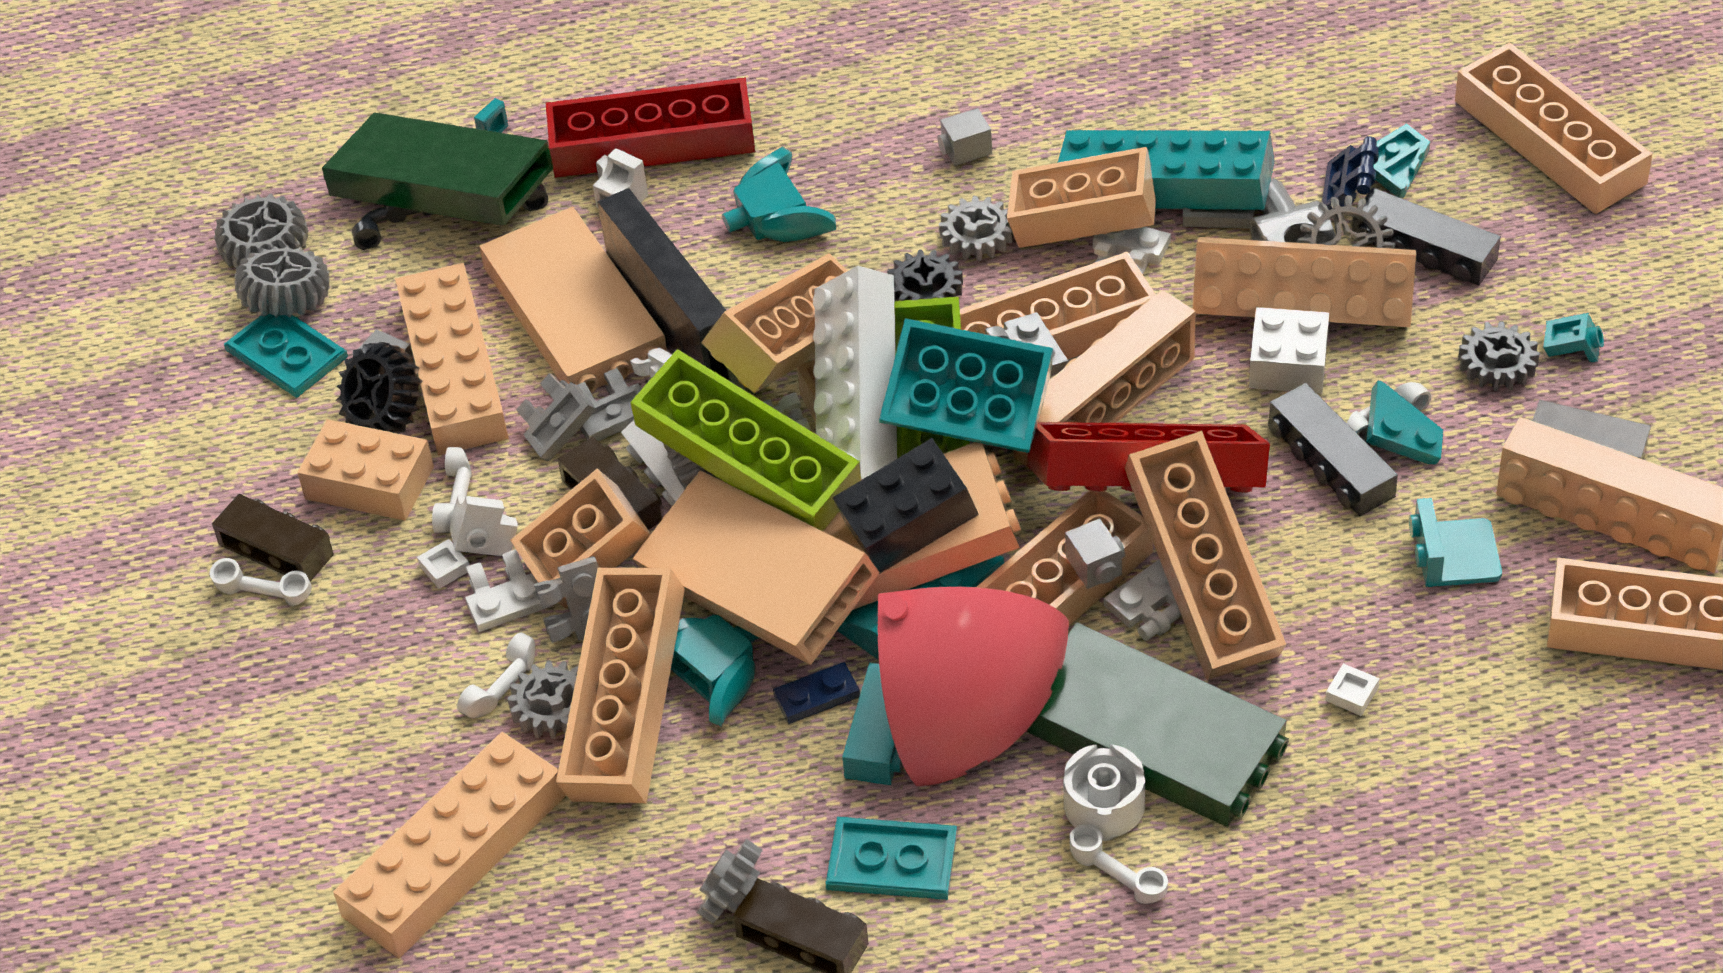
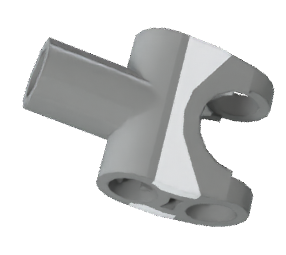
[1250,178,1337,245]

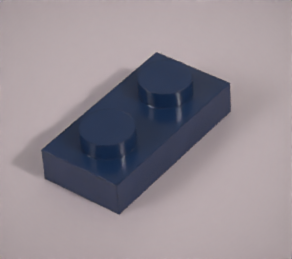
[773,662,860,725]

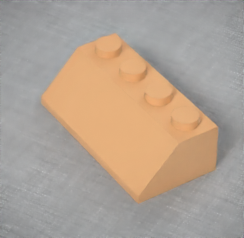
[1007,147,1156,248]

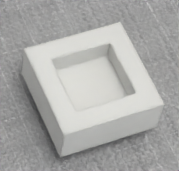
[417,539,469,589]
[1325,664,1379,716]

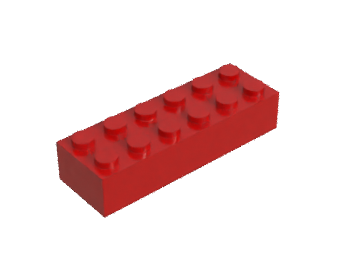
[546,77,756,178]
[1027,422,1270,493]

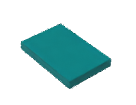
[224,314,348,398]
[826,816,957,900]

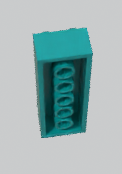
[1057,130,1275,210]

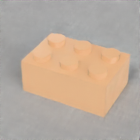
[297,419,434,521]
[510,469,651,608]

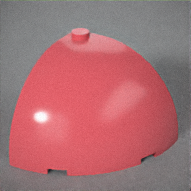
[878,587,1069,786]

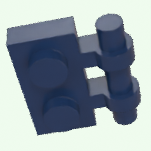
[1322,136,1379,210]

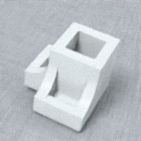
[593,148,648,209]
[449,495,518,556]

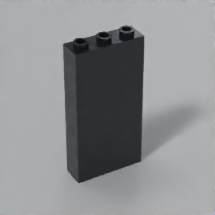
[597,188,729,380]

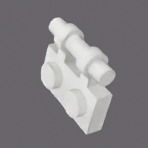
[1104,559,1181,641]

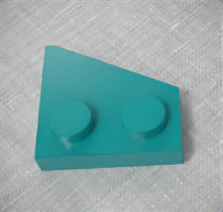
[1373,123,1430,198]
[1366,380,1443,465]

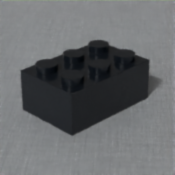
[832,438,979,574]

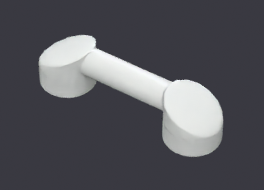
[1347,382,1432,442]
[432,447,472,533]
[210,558,312,606]
[457,632,535,719]
[1070,824,1168,904]

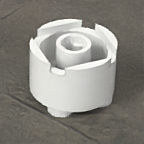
[1063,744,1145,841]

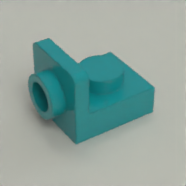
[1543,313,1604,362]

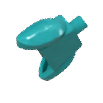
[722,146,837,242]
[671,615,759,727]

